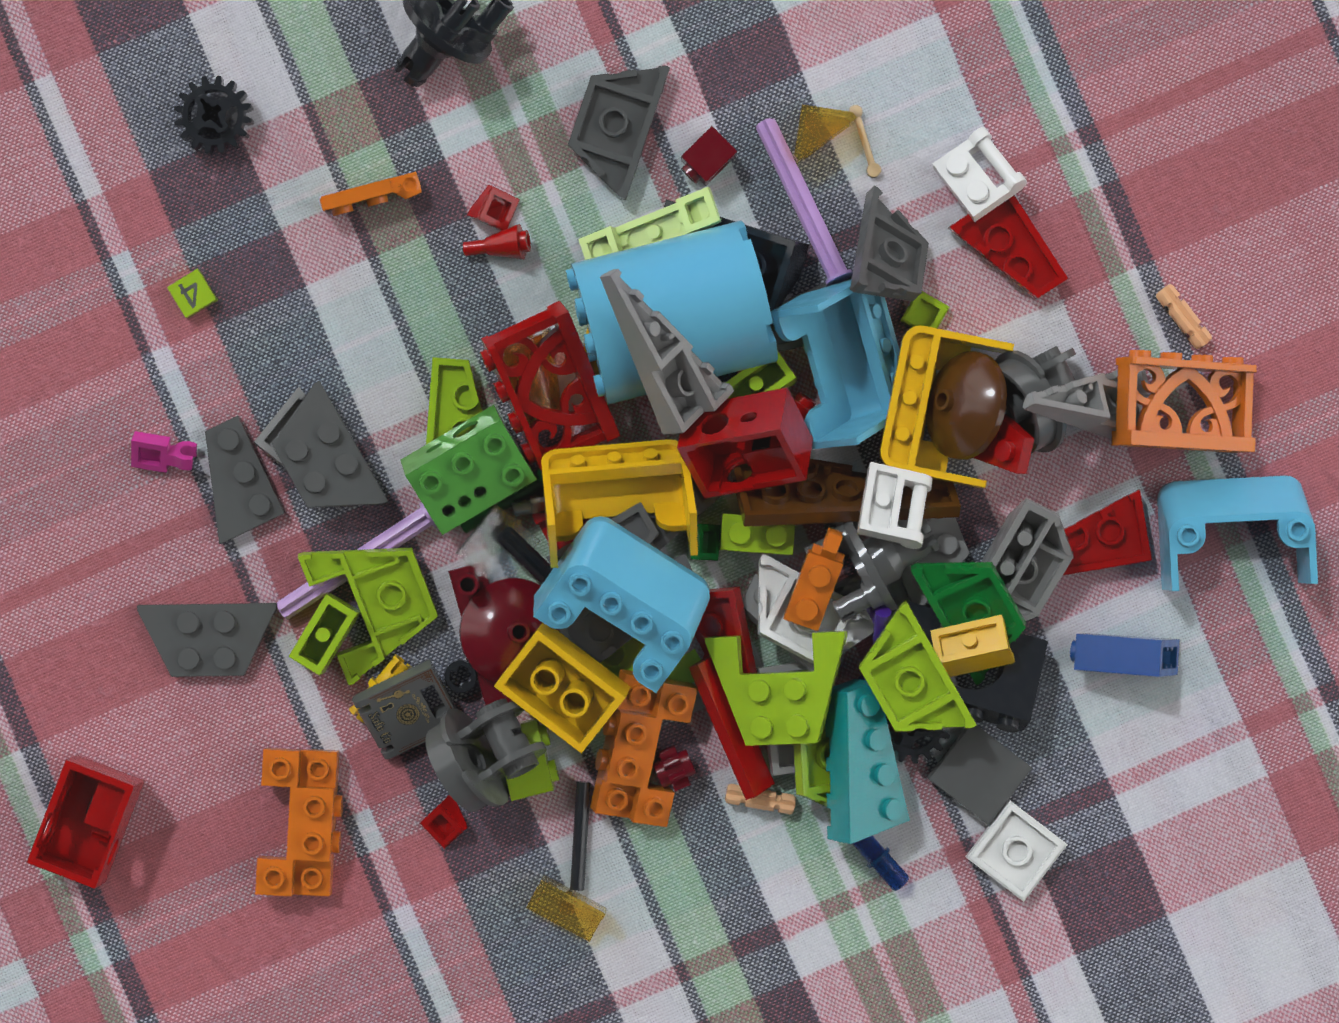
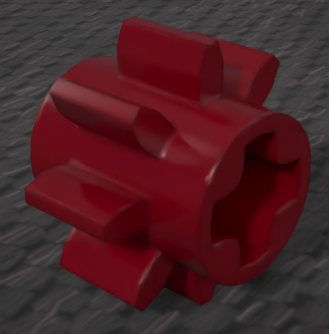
[653,745,697,792]

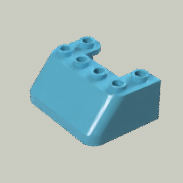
[771,279,900,449]
[533,516,710,693]

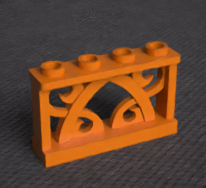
[1111,350,1257,453]

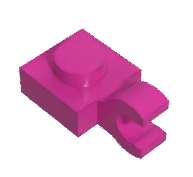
[131,431,197,473]

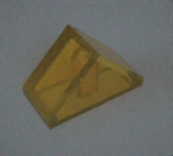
[793,104,857,165]

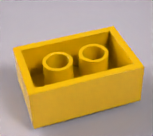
[494,622,631,754]

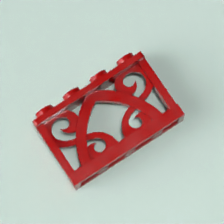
[480,300,620,472]

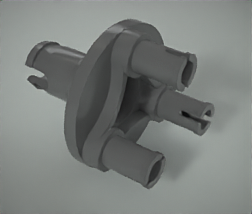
[804,519,940,623]

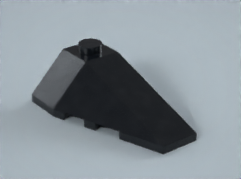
[664,199,809,311]

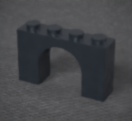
[908,602,1048,733]

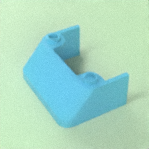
[1157,476,1318,591]

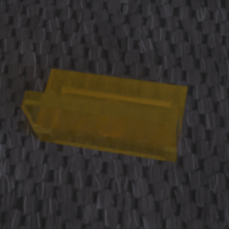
[526,874,607,942]

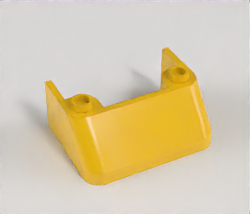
[880,325,1014,488]
[541,439,698,568]

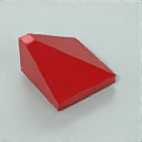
[467,185,520,231]
[420,795,467,849]

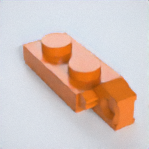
[320,171,422,216]
[783,528,845,631]

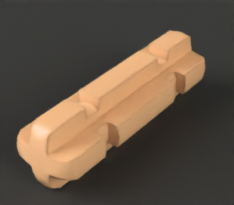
[1156,284,1212,349]
[725,784,796,815]

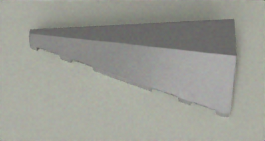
[600,269,734,434]
[1023,369,1151,439]

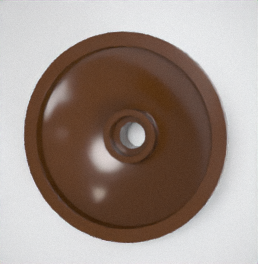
[926,351,1007,460]

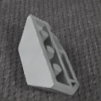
[981,498,1073,621]

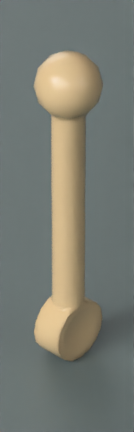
[848,105,881,178]

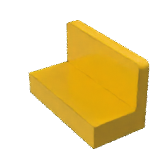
[930,615,1015,677]

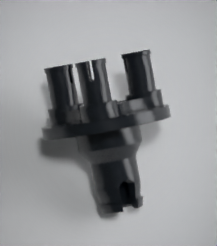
[394,0,514,87]

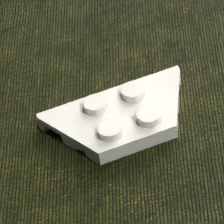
[758,553,874,665]

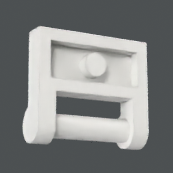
[932,127,1027,222]
[857,462,933,549]

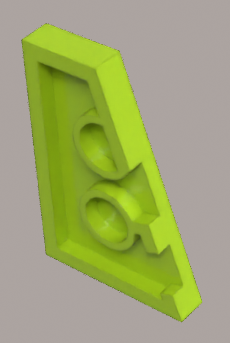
[426,357,482,444]

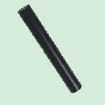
[570,781,591,891]

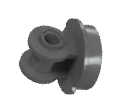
[995,346,1076,454]
[425,698,547,812]

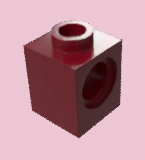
[681,126,738,186]

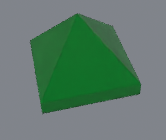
[687,523,721,561]

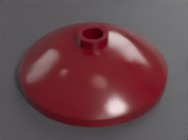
[459,578,561,684]

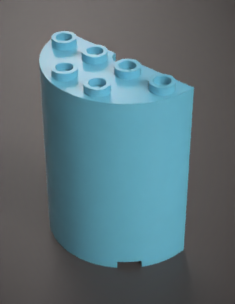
[565,220,778,405]

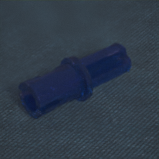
[852,835,909,891]

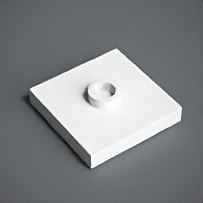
[965,800,1068,902]

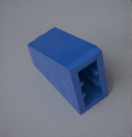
[1070,633,1180,677]

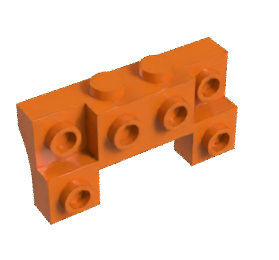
[590,669,698,827]
[255,747,343,897]

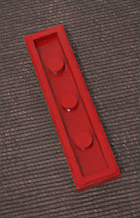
[689,655,775,800]

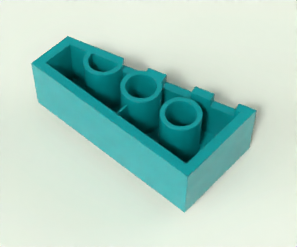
[825,679,910,844]

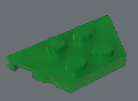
[911,562,1026,685]

